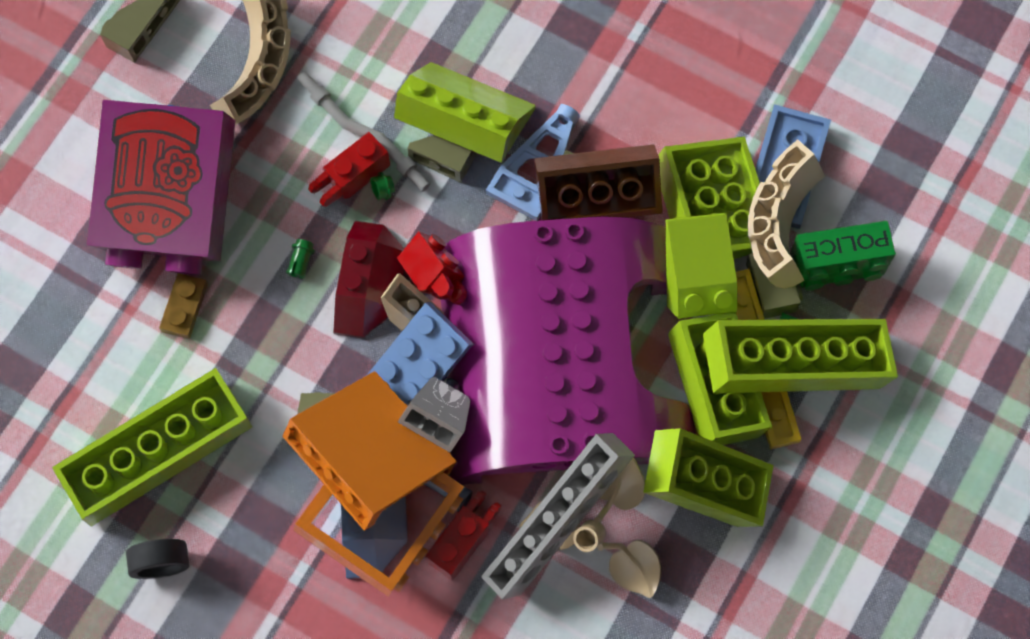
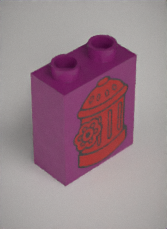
[87,100,236,275]

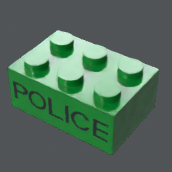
[790,220,896,291]

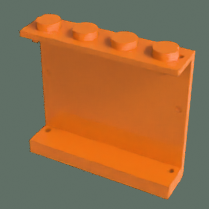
[282,371,457,531]

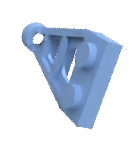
[486,104,580,221]

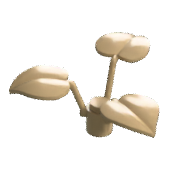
[519,458,661,598]

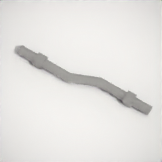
[298,72,430,192]

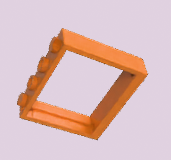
[293,472,464,597]

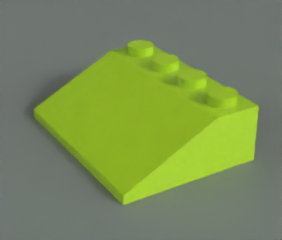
[394,62,536,163]
[658,136,760,259]

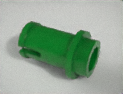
[286,239,315,279]

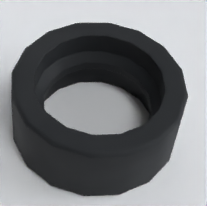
[126,538,190,579]

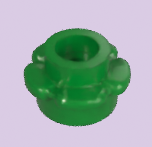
[370,172,395,200]

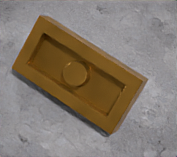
[159,273,208,339]

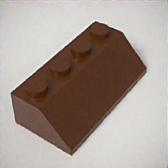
[535,144,663,220]

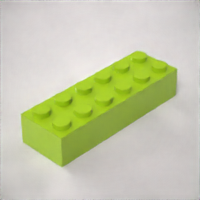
[703,319,898,393]
[52,368,253,527]

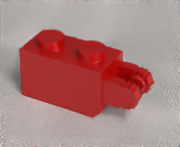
[307,132,391,207]
[397,231,467,305]
[425,490,503,581]

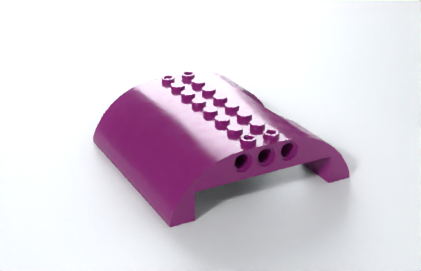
[441,217,696,485]

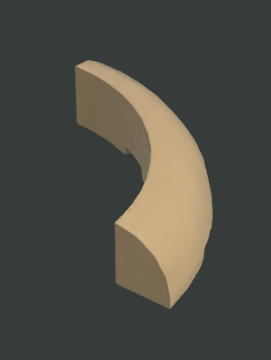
[210,0,291,125]
[748,139,825,289]

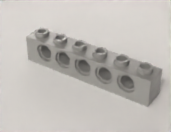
[481,433,635,600]

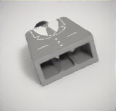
[398,377,470,452]

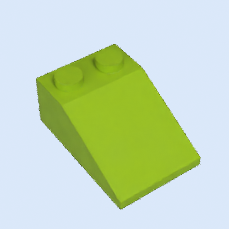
[665,213,737,319]

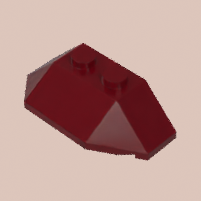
[333,221,405,339]

